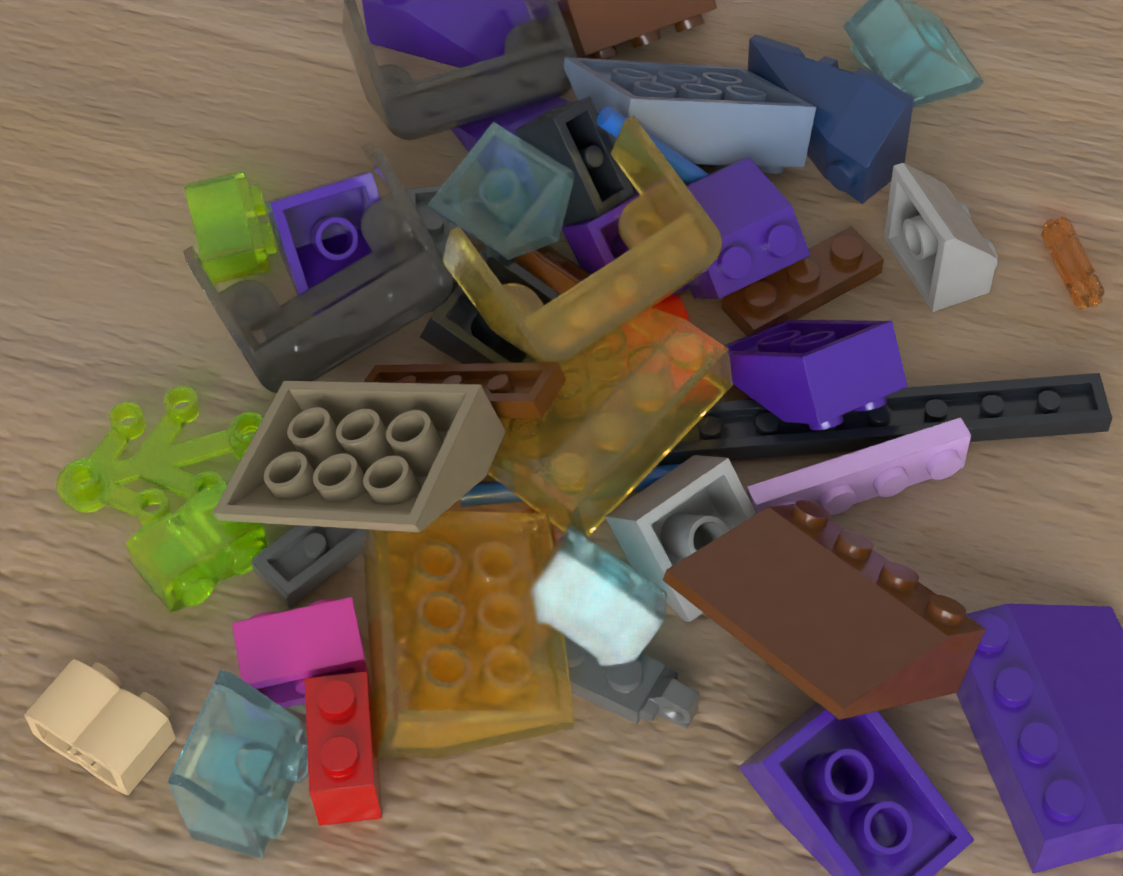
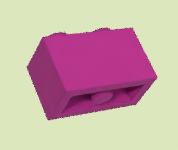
[232,597,372,715]

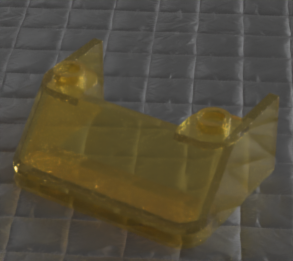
[443,115,722,366]

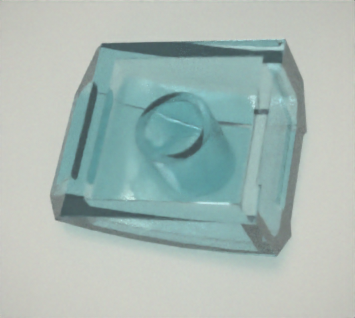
[532,524,667,667]

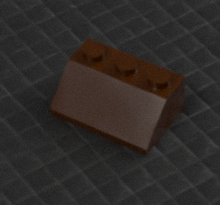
[540,0,717,59]

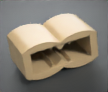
[24,659,176,795]

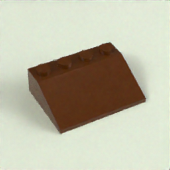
[663,500,986,720]

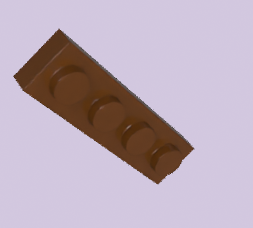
[364,362,566,419]

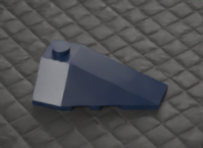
[748,34,914,204]

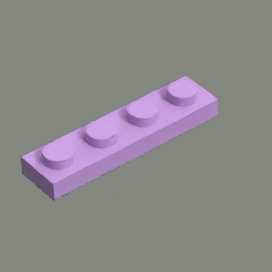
[747,417,971,515]

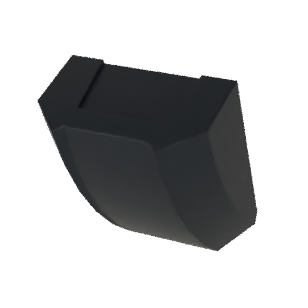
[420,243,579,365]

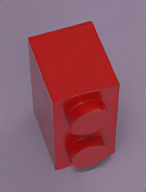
[304,671,382,826]

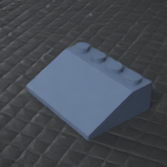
[563,57,816,174]

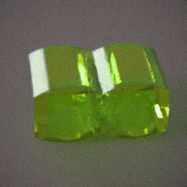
[183,171,277,285]
[126,483,268,612]

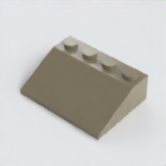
[213,381,506,533]

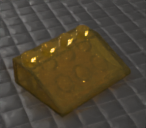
[487,293,733,544]
[363,510,575,758]

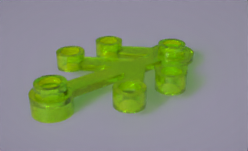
[56,386,264,528]

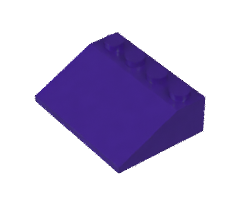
[956,604,1123,873]

